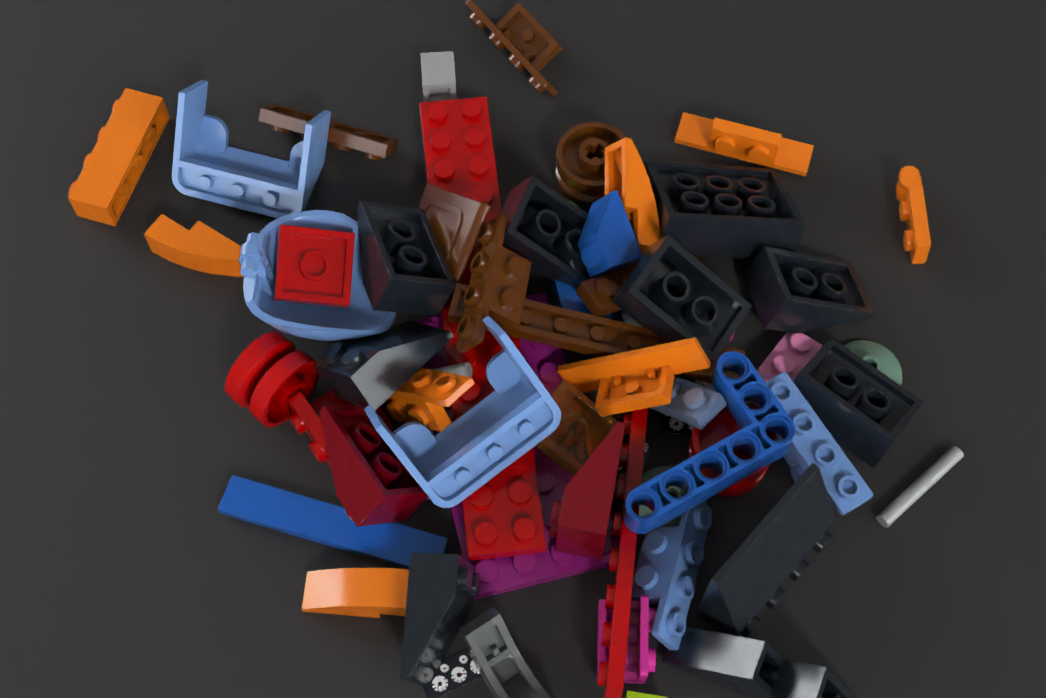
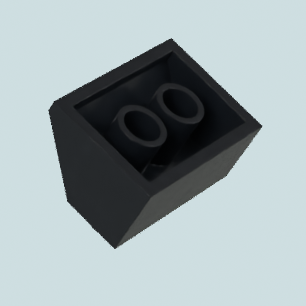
[793,338,924,469]

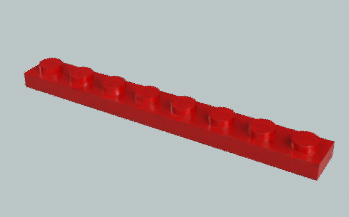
[597,408,648,698]

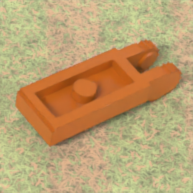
[895,165,931,264]

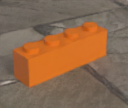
[68,88,170,227]

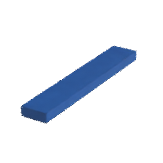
[218,475,449,569]

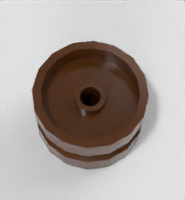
[555,122,626,211]

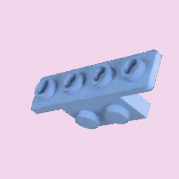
[765,372,873,515]
[631,502,713,650]

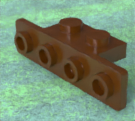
[465,0,563,97]
[456,214,532,353]

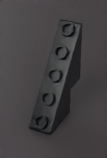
[662,627,857,698]

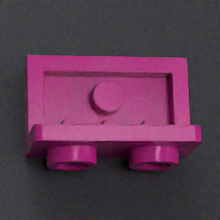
[597,595,656,684]

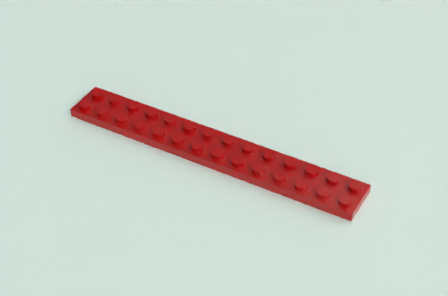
[419,96,547,561]

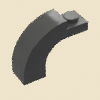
[459,607,552,698]

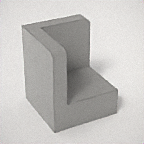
[420,51,457,102]

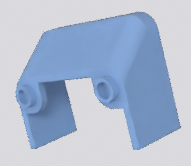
[172,80,331,219]
[364,316,561,508]

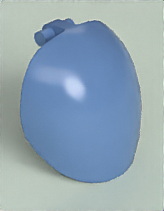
[239,210,396,341]

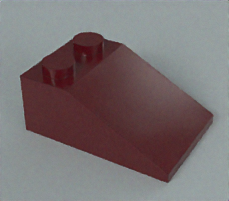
[320,405,428,527]
[550,422,625,560]

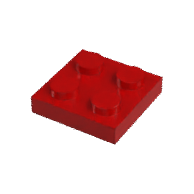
[273,225,355,308]

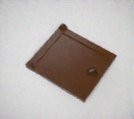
[418,184,491,292]

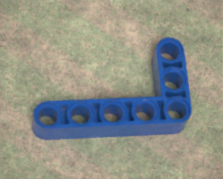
[623,351,795,534]

